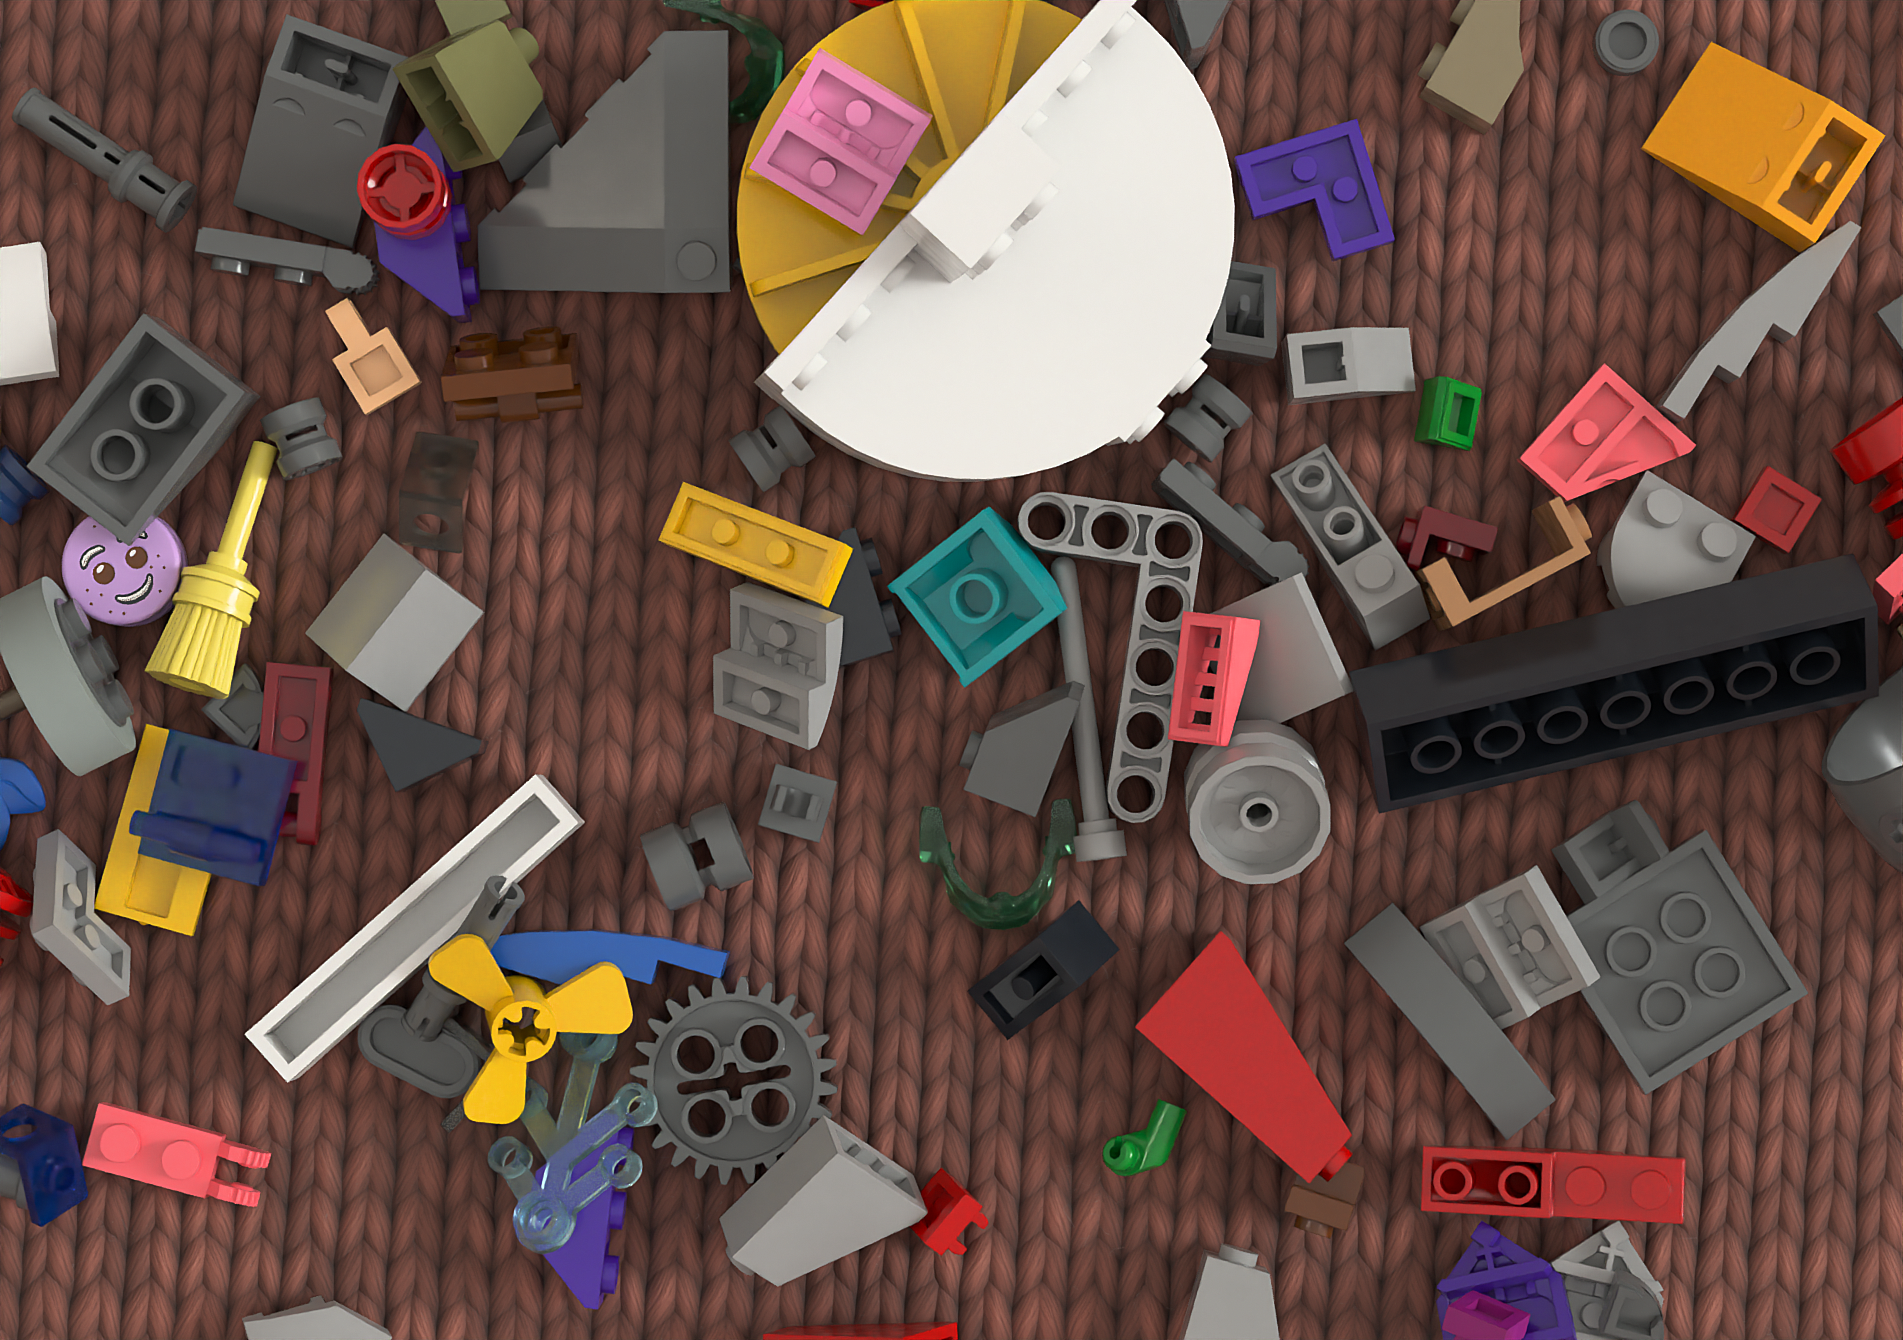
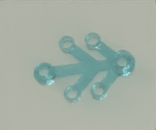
[488,1032,658,1254]

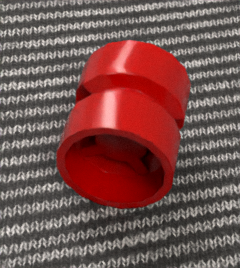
[357,144,452,240]

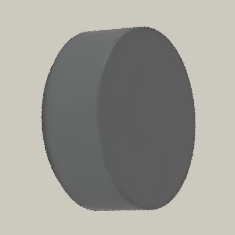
[1592,9,1659,76]

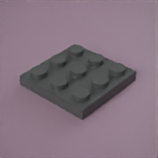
[1566,830,1809,1095]

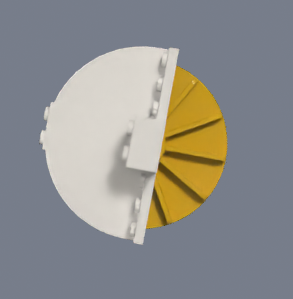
[736,0,1235,482]

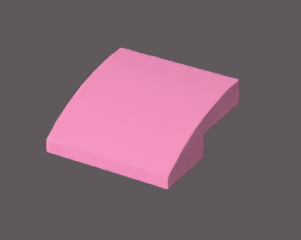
[749,48,933,235]

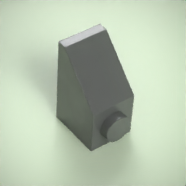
[959,681,1085,817]

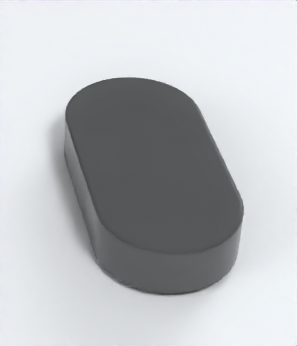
[358,1004,481,1098]

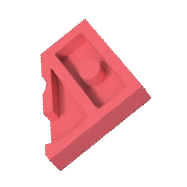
[1517,363,1696,502]

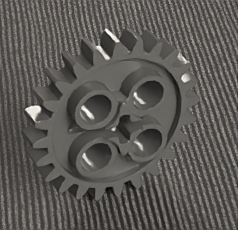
[630,975,838,1185]

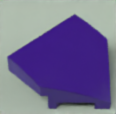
[1436,1221,1577,1340]

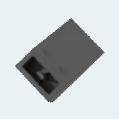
[233,14,408,248]

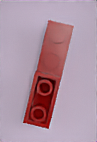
[1421,1145,1686,1224]

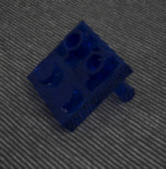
[129,729,297,886]

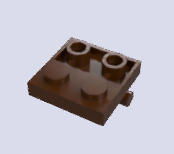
[441,326,584,423]

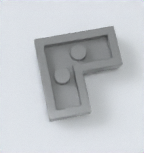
[30,829,131,1005]

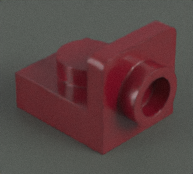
[1395,505,1498,573]

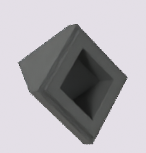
[499,100,563,183]

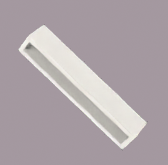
[245,774,585,1083]

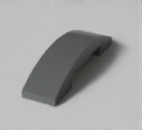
[1343,902,1556,1140]

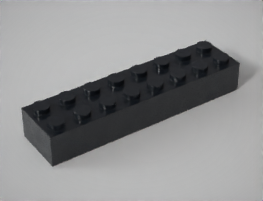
[1349,553,1879,814]

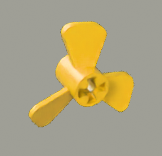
[428,934,633,1124]

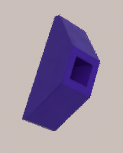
[374,127,480,324]
[528,1110,634,1309]

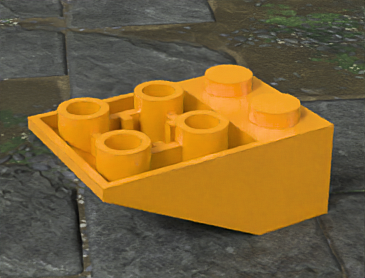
[1641,42,1885,253]

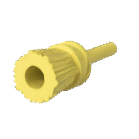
[145,441,278,699]

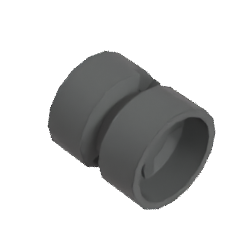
[640,801,754,912]

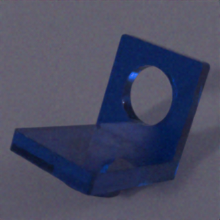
[0,1104,88,1227]

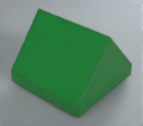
[1414,376,1482,451]

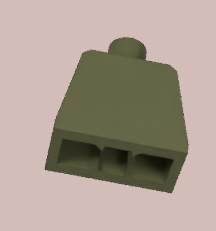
[392,20,543,172]

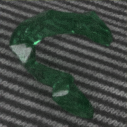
[663,0,785,124]
[918,798,1077,930]

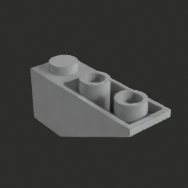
[1271,444,1430,650]

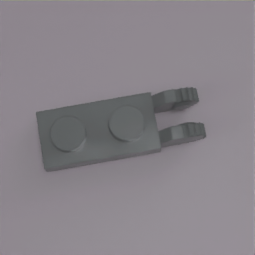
[195,227,380,296]
[1151,458,1310,586]

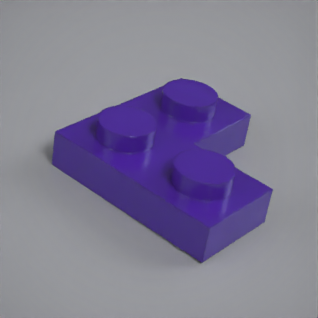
[1234,119,1395,262]

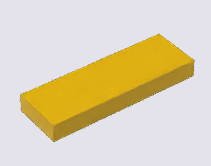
[659,482,853,608]

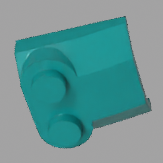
[887,507,1067,688]

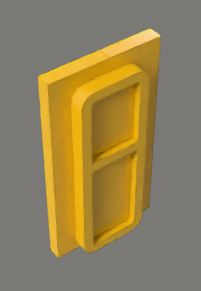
[94,724,246,936]

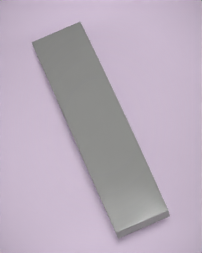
[1655,221,1861,424]

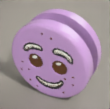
[62,516,188,627]

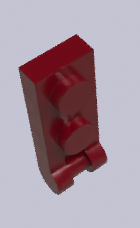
[251,662,334,846]

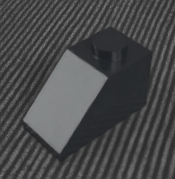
[967,900,1120,1040]

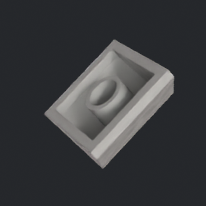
[305,534,485,712]

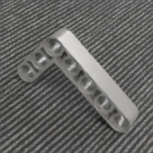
[1017,492,1203,823]

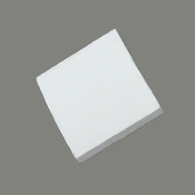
[0,242,59,385]

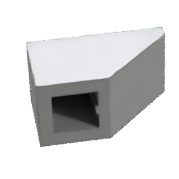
[1281,327,1416,405]

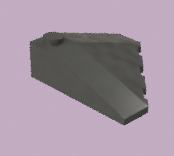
[477,30,734,293]

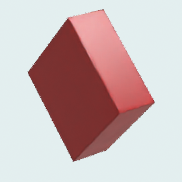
[1731,466,1822,555]

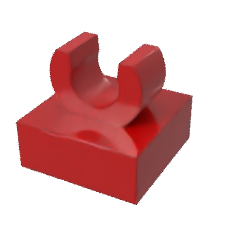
[909,1168,989,1256]

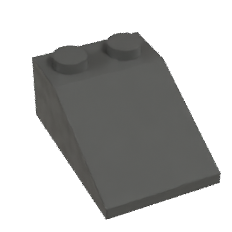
[26,313,261,546]

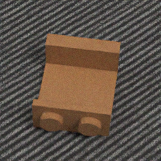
[1413,496,1592,632]

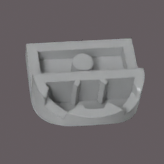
[1597,470,1756,609]

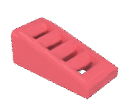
[1168,611,1260,747]

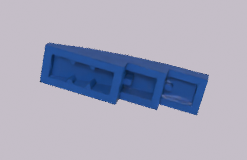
[490,929,730,985]

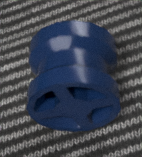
[0,445,50,526]

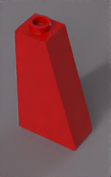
[1135,931,1353,1183]

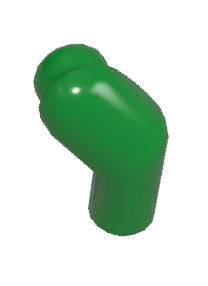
[1102,1099,1188,1176]

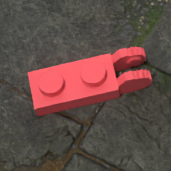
[82,1102,271,1207]

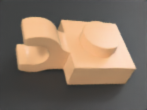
[325,298,422,415]

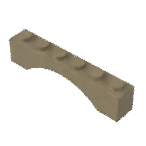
[1417,0,1524,135]

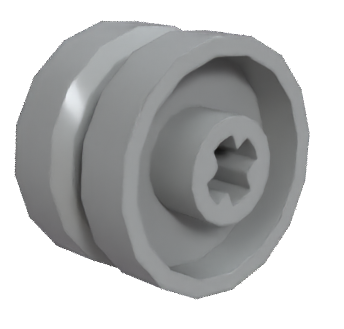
[1184,719,1330,884]

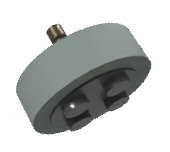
[0,576,136,776]

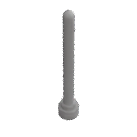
[1051,556,1127,862]

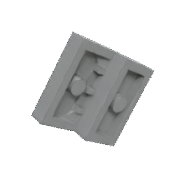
[1209,572,1353,723]
[713,582,843,750]
[1419,865,1600,1030]

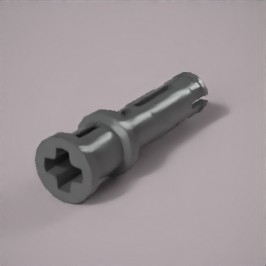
[12,87,197,233]

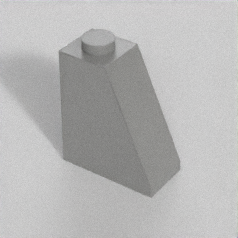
[719,1115,928,1287]
[1178,1243,1280,1340]

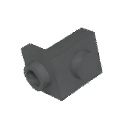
[1551,800,1669,904]

